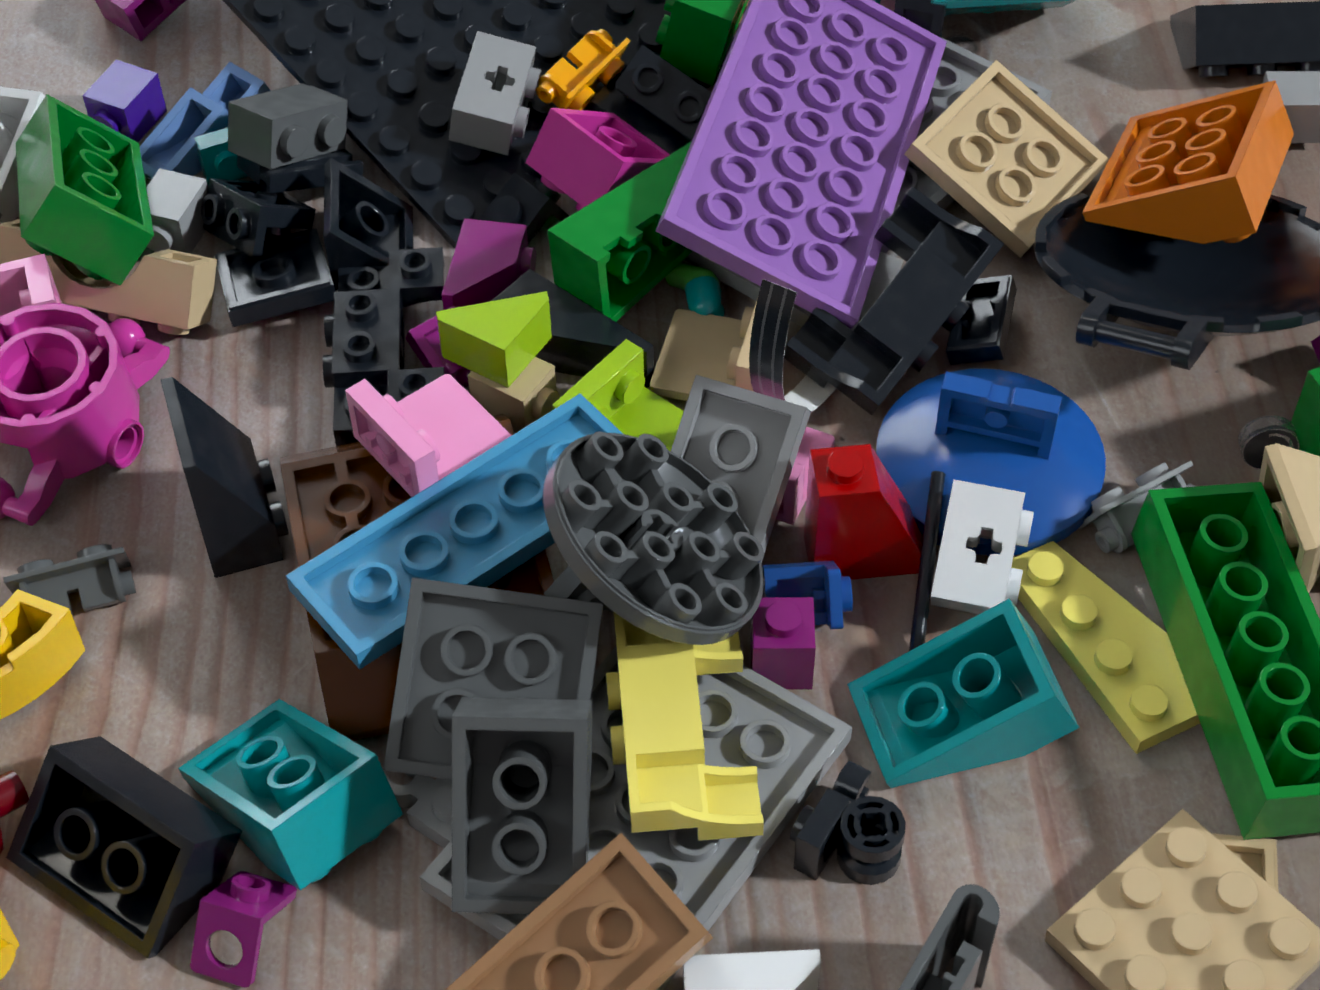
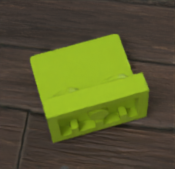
[552,339,684,451]

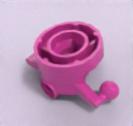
[0,303,170,526]

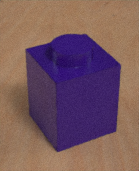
[82,59,167,142]

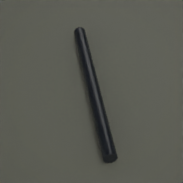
[909,471,946,651]

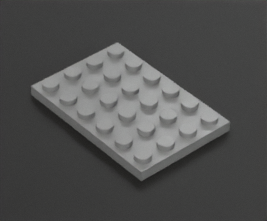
[420,647,852,990]

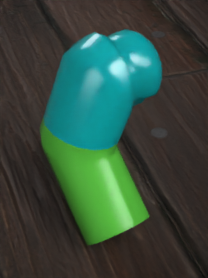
[666,262,725,316]

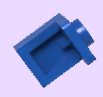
[762,561,853,630]

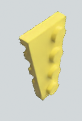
[1011,541,1200,754]

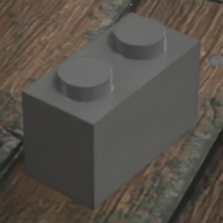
[228,83,348,169]

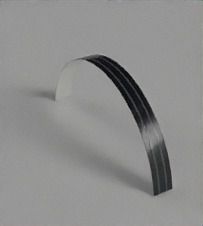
[749,251,904,412]

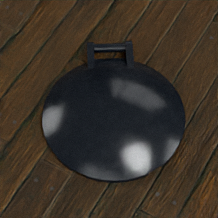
[1034,193,1320,370]

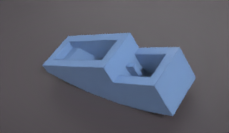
[140,62,271,180]

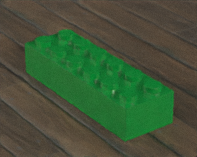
[1131,482,1320,840]

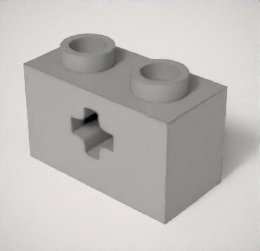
[449,31,541,156]

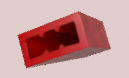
[804,444,923,580]

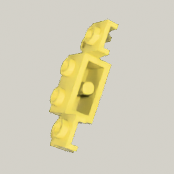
[606,612,764,841]

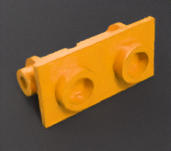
[536,29,630,110]

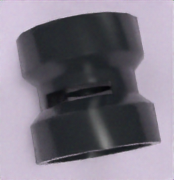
[837,796,906,885]

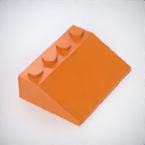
[1082,80,1294,244]

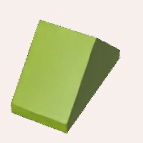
[436,291,552,388]

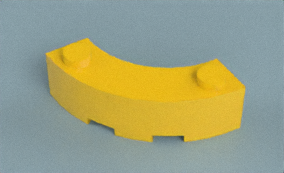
[0,589,85,720]

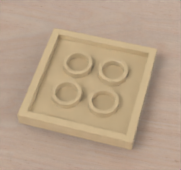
[904,60,1109,258]
[1045,809,1320,990]

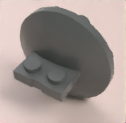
[543,432,764,645]

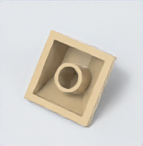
[1258,443,1320,593]

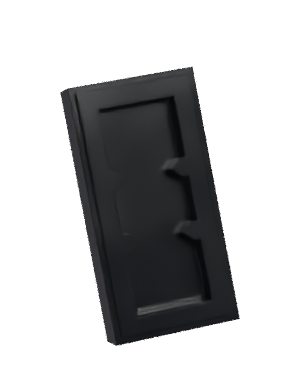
[946,275,1017,365]

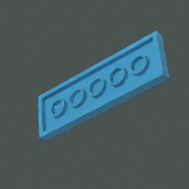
[286,394,623,670]

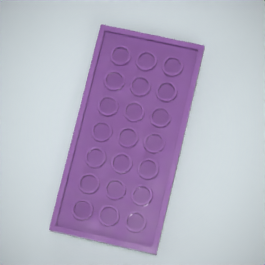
[655,0,947,329]

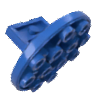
[876,368,1106,556]

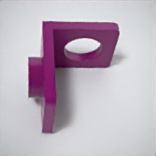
[190,871,297,988]

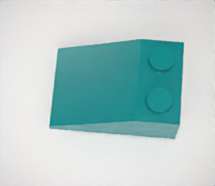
[847,598,1080,788]
[178,699,403,891]

